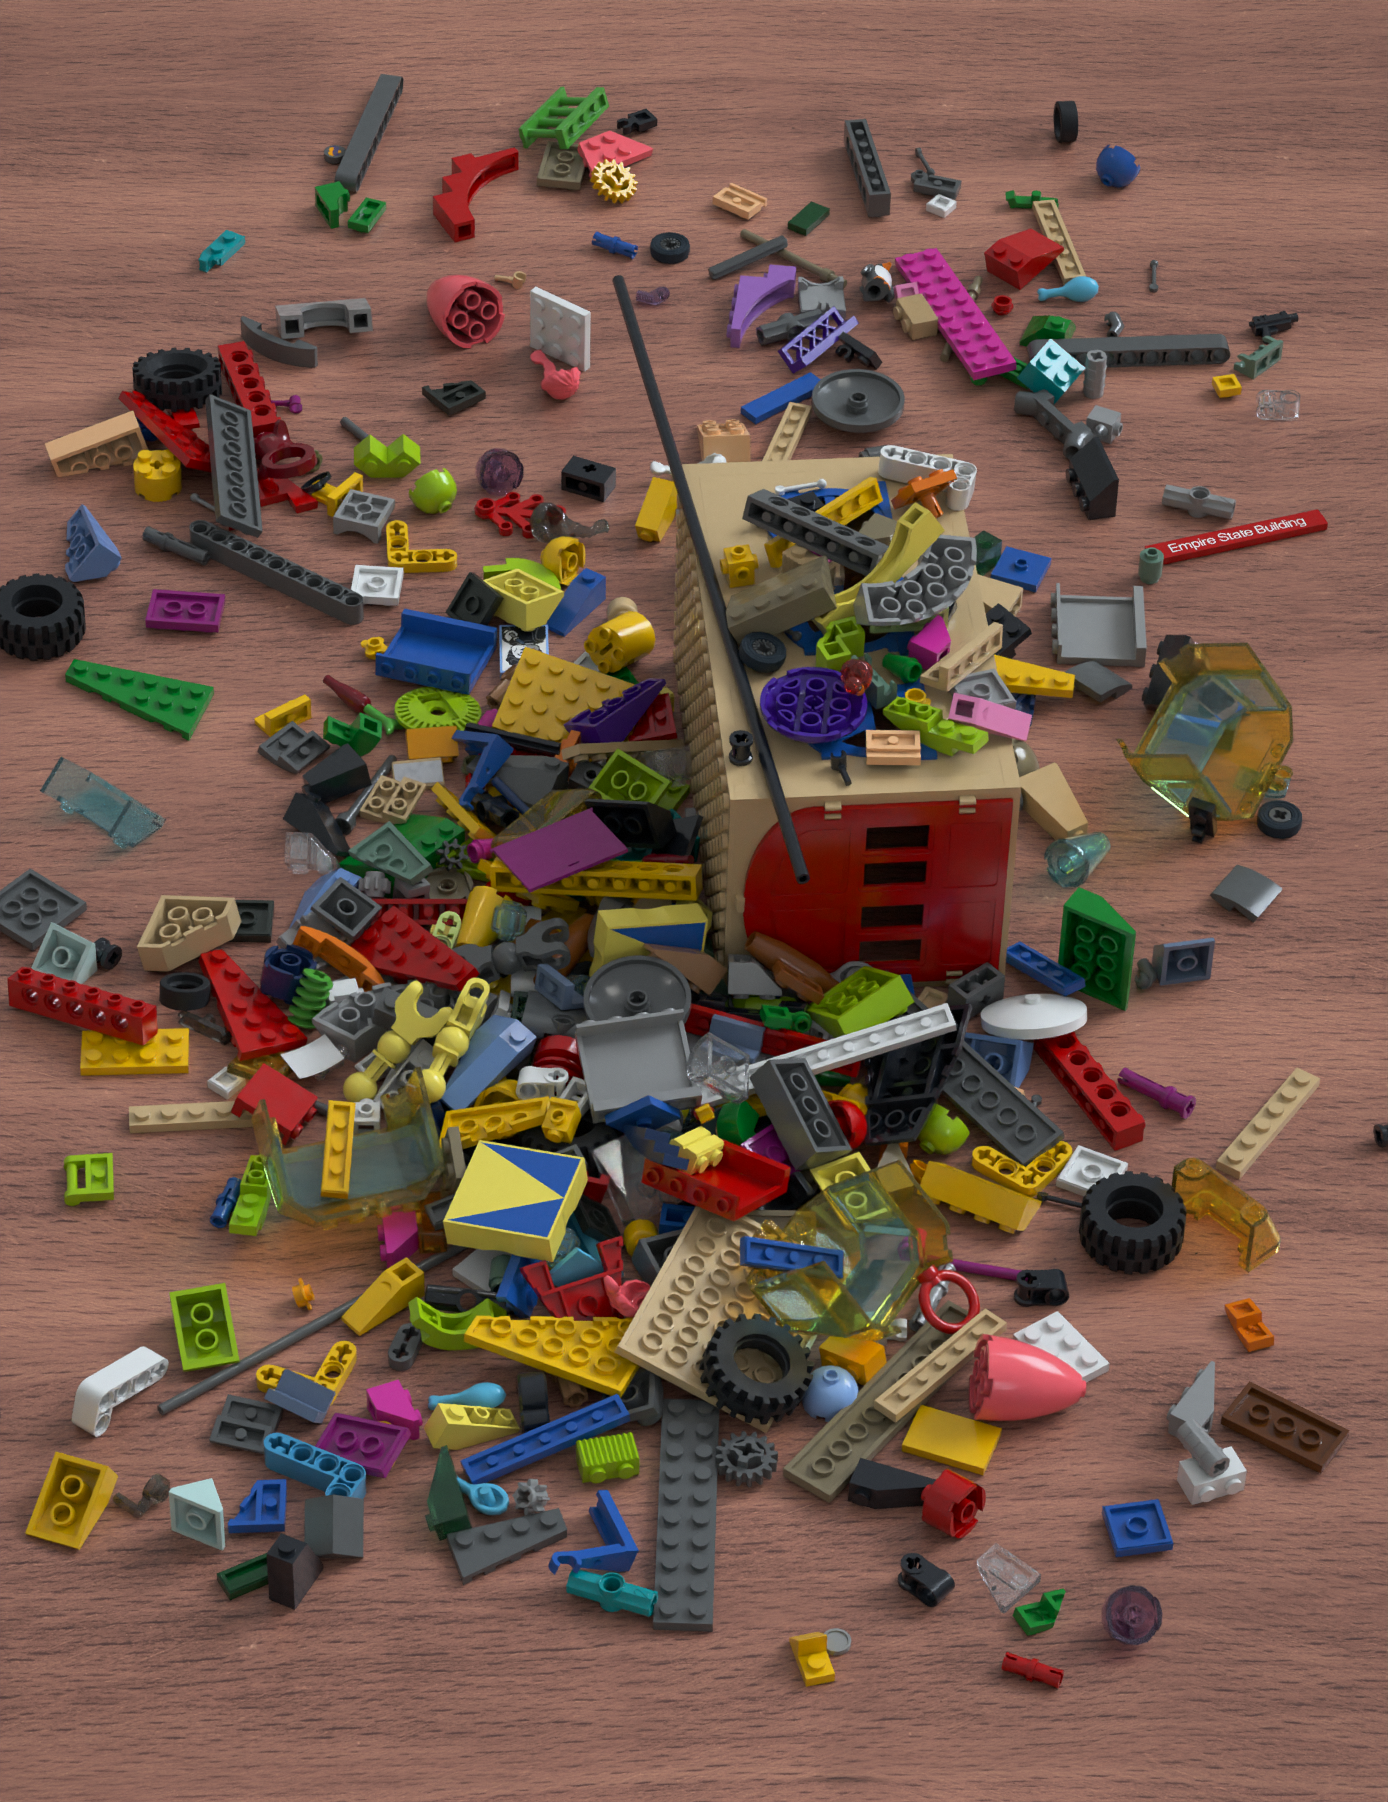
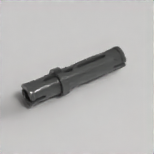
[142,526,211,566]

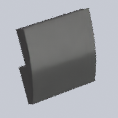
[1065,661,1133,703]
[257,721,331,774]
[1210,865,1283,923]
[209,1394,284,1454]

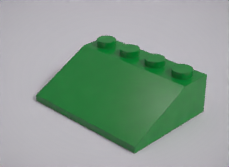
[339,814,465,899]
[1058,887,1136,1011]

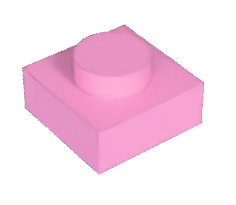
[893,282,919,299]

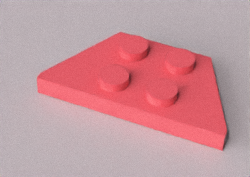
[577,130,653,178]

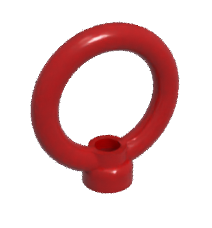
[916,1264,980,1335]

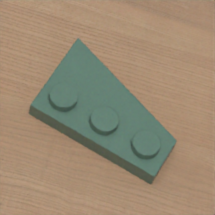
[348,821,434,886]

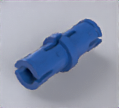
[592,232,638,259]
[210,1177,242,1228]

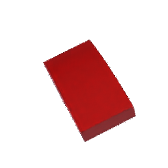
[166,408,200,431]

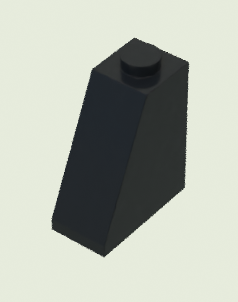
[302,743,372,804]
[267,1533,324,1610]

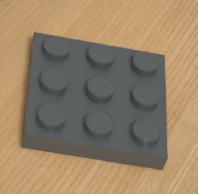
[0,869,87,951]

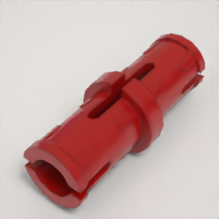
[1001,1652,1064,1689]

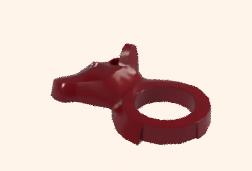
[254,419,317,479]

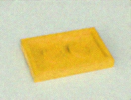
[902,1405,1002,1475]

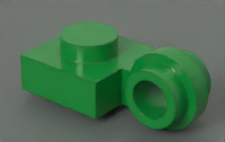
[759,1005,812,1033]

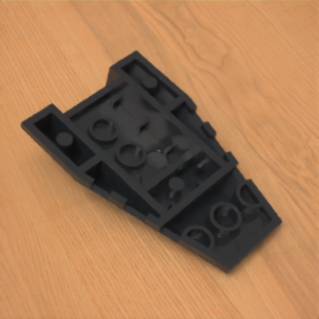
[865,1003,972,1146]

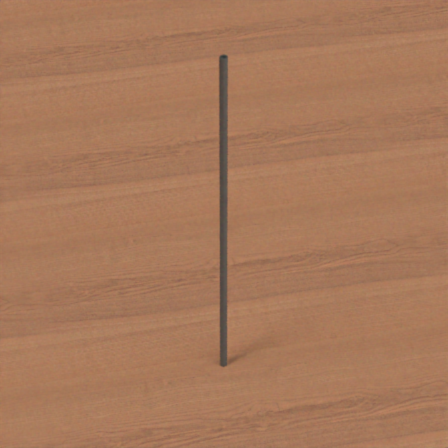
[157,1146,638,1416]

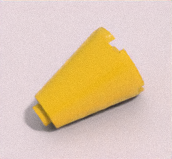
[456,886,518,947]

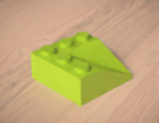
[805,965,914,1038]

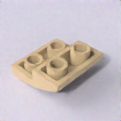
[360,775,427,824]

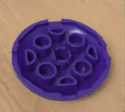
[760,667,867,744]

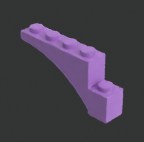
[727,265,796,348]

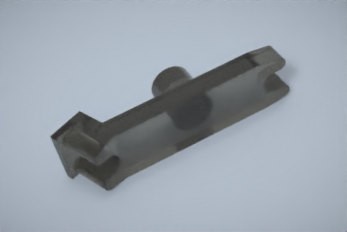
[178,1011,232,1046]

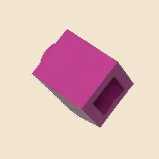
[907,615,951,670]
[377,1210,418,1269]
[366,1380,423,1440]

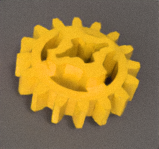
[590,159,638,204]

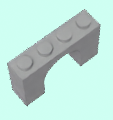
[275,298,373,339]

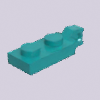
[198,230,245,273]

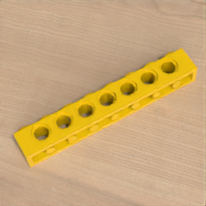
[490,857,703,901]

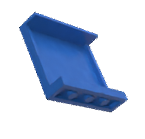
[375,609,497,695]

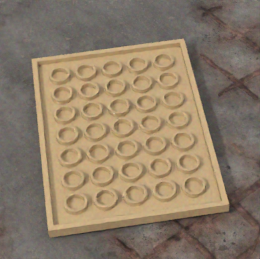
[615,1206,850,1433]

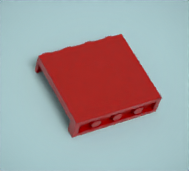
[641,1135,791,1221]

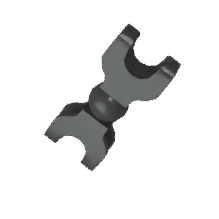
[446,918,571,999]

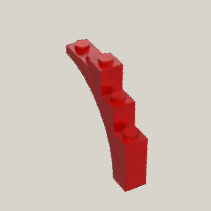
[433,147,519,243]

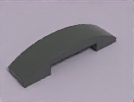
[240,316,318,368]

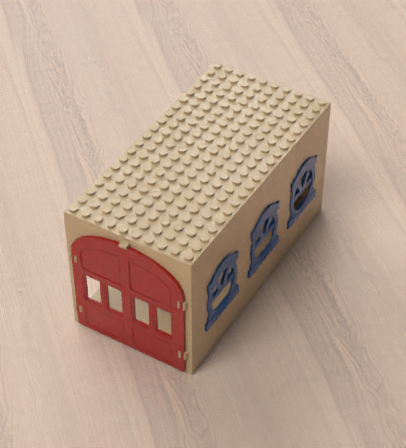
[673,454,1021,996]

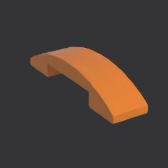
[292,926,385,992]

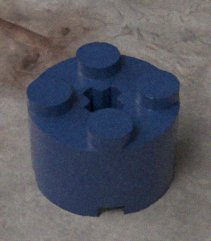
[260,944,317,1005]

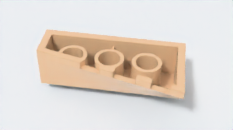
[45,411,148,477]

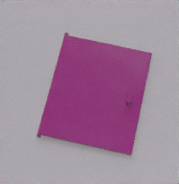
[490,808,628,893]

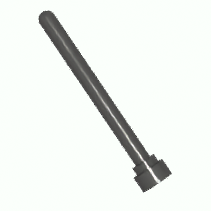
[335,755,397,835]

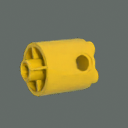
[584,611,655,674]

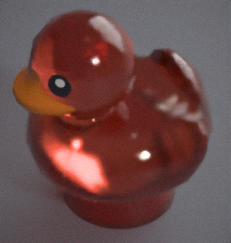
[840,659,873,696]

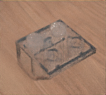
[284,832,340,875]

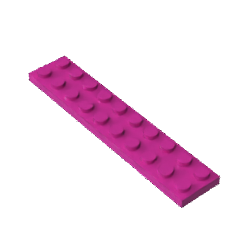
[895,248,1017,380]

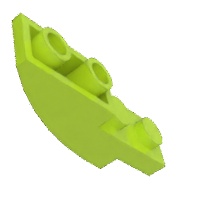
[883,697,989,756]
[229,1155,278,1236]

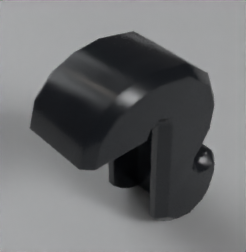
[755,1172,814,1211]
[516,1371,550,1434]

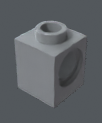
[1086,405,1123,444]

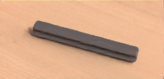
[708,235,788,280]

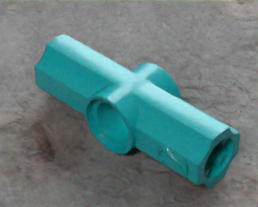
[566,1569,658,1617]

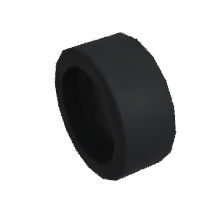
[1053,101,1078,142]
[159,972,210,1011]

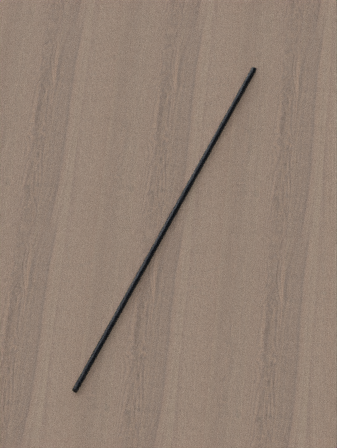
[612,275,810,884]

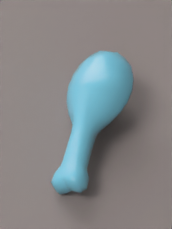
[1037,276,1099,302]
[428,1382,506,1411]
[442,1471,510,1515]

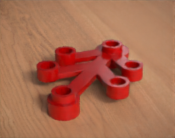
[474,492,566,539]

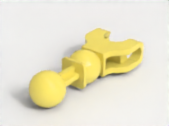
[411,978,490,1104]
[343,980,453,1102]

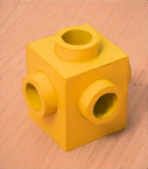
[720,544,759,588]

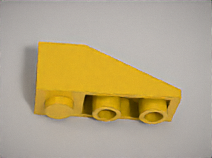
[342,1257,425,1336]

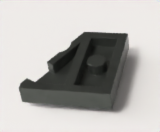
[422,380,486,416]

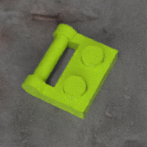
[63,1153,114,1206]

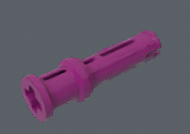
[1117,1067,1196,1119]

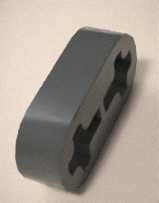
[388,1323,423,1371]

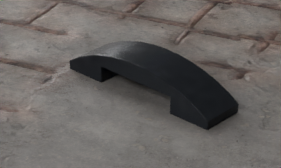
[698,995,808,1022]

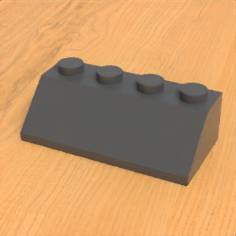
[749,1058,852,1170]

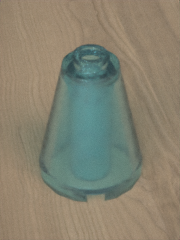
[1044,832,1110,888]

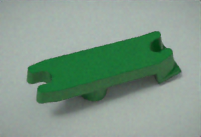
[1005,190,1059,209]

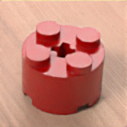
[921,1469,986,1538]

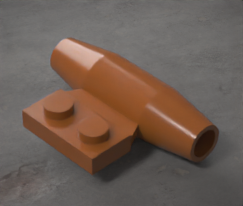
[512,913,594,984]
[744,931,840,1005]

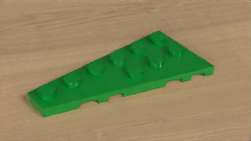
[65,659,214,741]

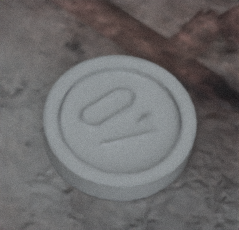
[824,1628,851,1655]

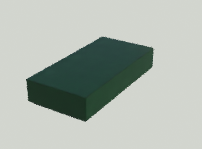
[787,201,830,236]
[217,1553,268,1600]

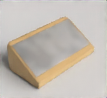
[391,757,445,789]

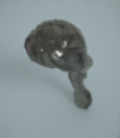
[530,502,610,543]

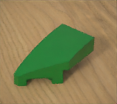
[1012,1588,1066,1636]

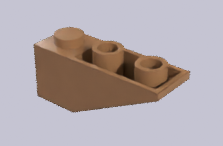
[642,943,728,995]

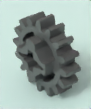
[715,1431,778,1487]

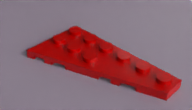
[118,391,212,473]
[350,905,480,992]

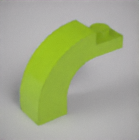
[483,558,561,590]
[408,1297,507,1351]

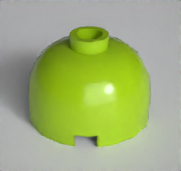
[409,468,457,514]
[918,1104,970,1155]

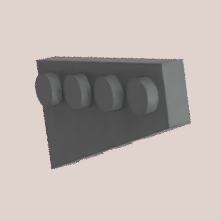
[447,1508,567,1585]

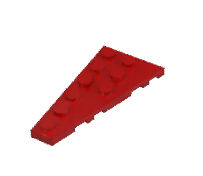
[199,949,308,1061]

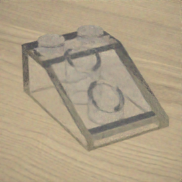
[591,1135,682,1226]

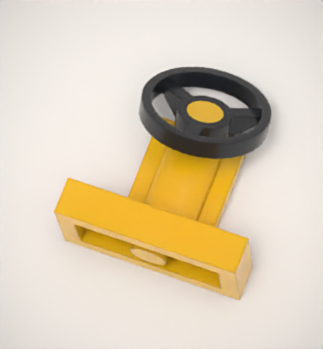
[301,471,363,517]

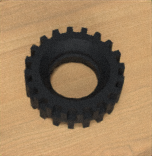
[132,348,222,412]
[699,1313,814,1425]

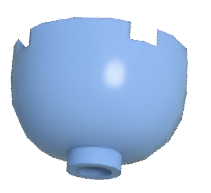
[802,1365,859,1422]

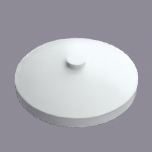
[981,994,1087,1040]

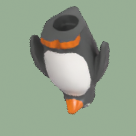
[859,262,895,303]

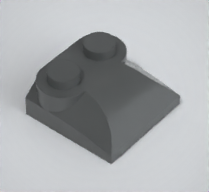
[602,1368,663,1426]

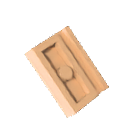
[712,183,767,219]
[866,730,921,765]

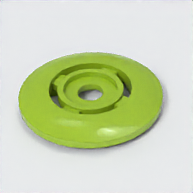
[394,687,481,731]

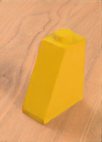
[635,477,678,542]

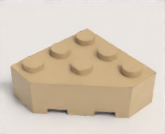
[137,895,241,971]

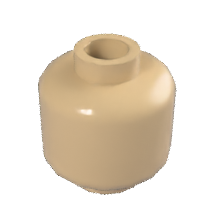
[606,597,638,621]

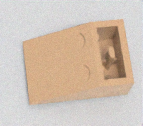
[697,419,750,463]

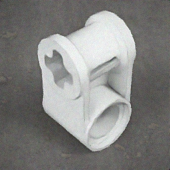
[516,1066,569,1100]

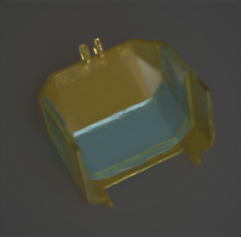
[1116,642,1293,821]
[251,1067,445,1230]
[745,1159,953,1341]

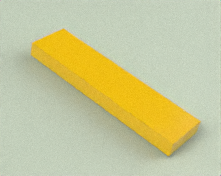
[320,1100,356,1199]

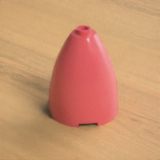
[426,275,505,349]
[969,1334,1086,1421]

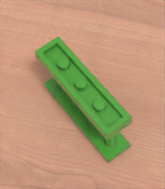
[518,87,609,149]

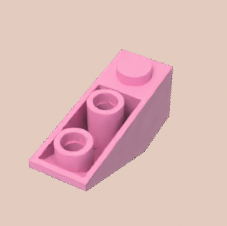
[948,693,1032,741]

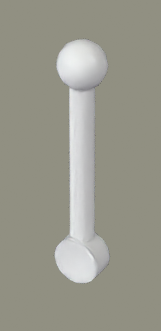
[775,479,827,496]

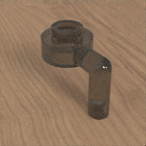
[112,1473,171,1518]

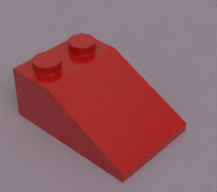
[984,228,1064,290]

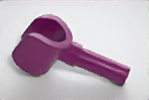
[271,395,302,414]

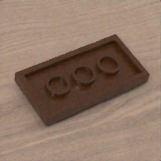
[1221,1381,1350,1474]

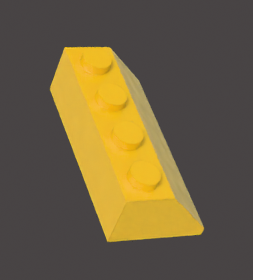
[918,1161,1042,1234]

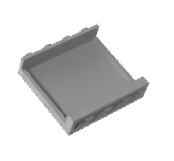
[1050,583,1147,667]
[575,1008,702,1123]

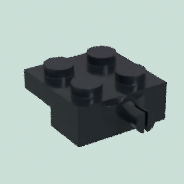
[986,603,1032,659]

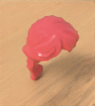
[530,349,581,400]
[604,1275,650,1318]

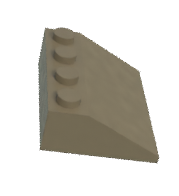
[726,555,837,646]

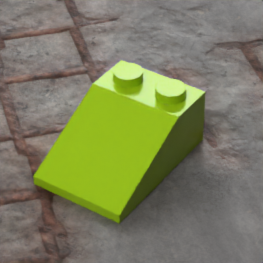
[588,748,673,805]
[169,1283,240,1372]

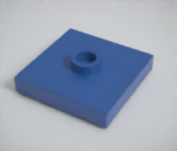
[991,546,1052,592]
[604,1095,681,1133]
[1102,1499,1173,1557]

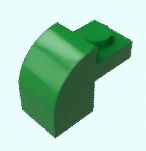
[323,713,382,757]
[717,1098,759,1146]

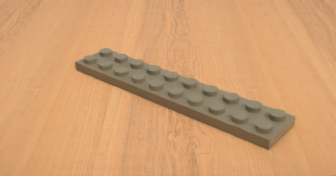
[783,1300,968,1503]

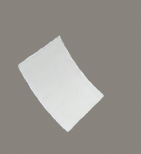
[280,1034,344,1079]

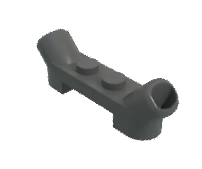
[1014,389,1094,460]

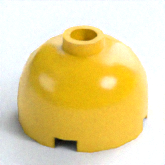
[540,536,586,586]

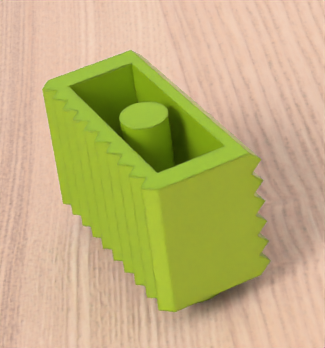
[576,1432,640,1483]

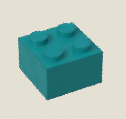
[1017,339,1085,405]

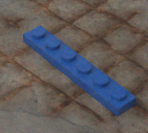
[460,1394,630,1485]

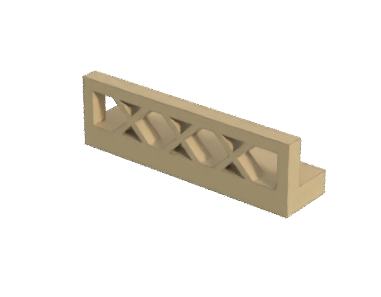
[920,622,1003,692]

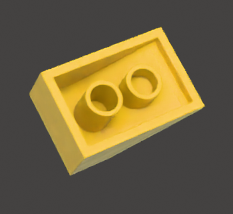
[25,1452,118,1550]

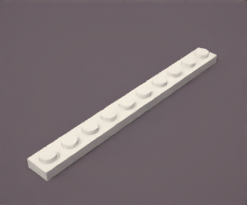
[697,1003,957,1107]

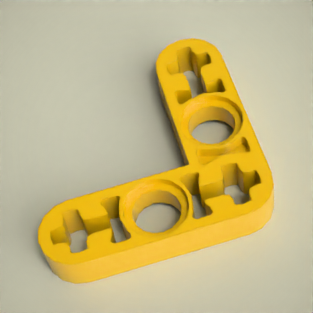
[386,520,457,573]
[972,1141,1072,1197]
[256,1341,357,1406]

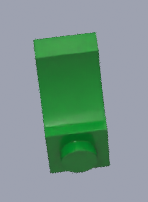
[315,181,350,229]

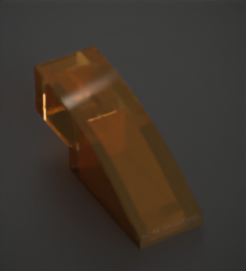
[412,1191,447,1254]

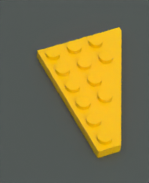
[464,1316,640,1398]

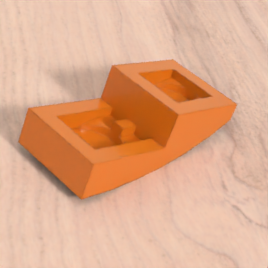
[1225,1298,1274,1352]

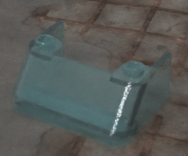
[40,756,167,850]

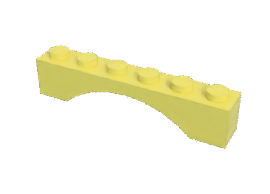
[811,502,945,635]

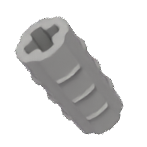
[1083,350,1107,399]
[1176,1419,1230,1477]

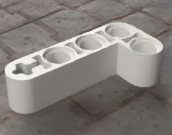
[878,445,977,511]
[72,1346,169,1437]

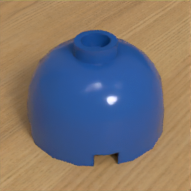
[1096,145,1141,188]

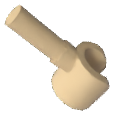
[494,271,526,289]

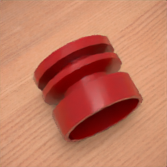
[533,1035,584,1094]

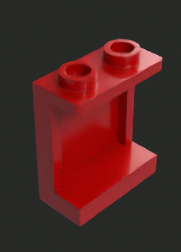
[231,1063,318,1146]

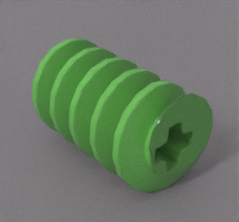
[288,968,334,1029]

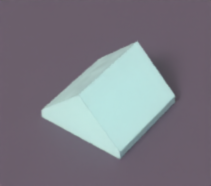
[31,922,97,984]
[169,1478,225,1551]

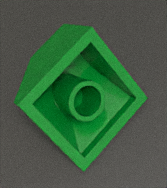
[1020,315,1076,347]

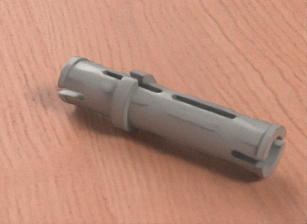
[909,1262,956,1332]

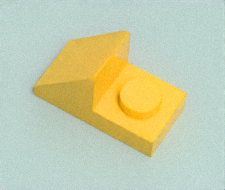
[789,1632,835,1687]

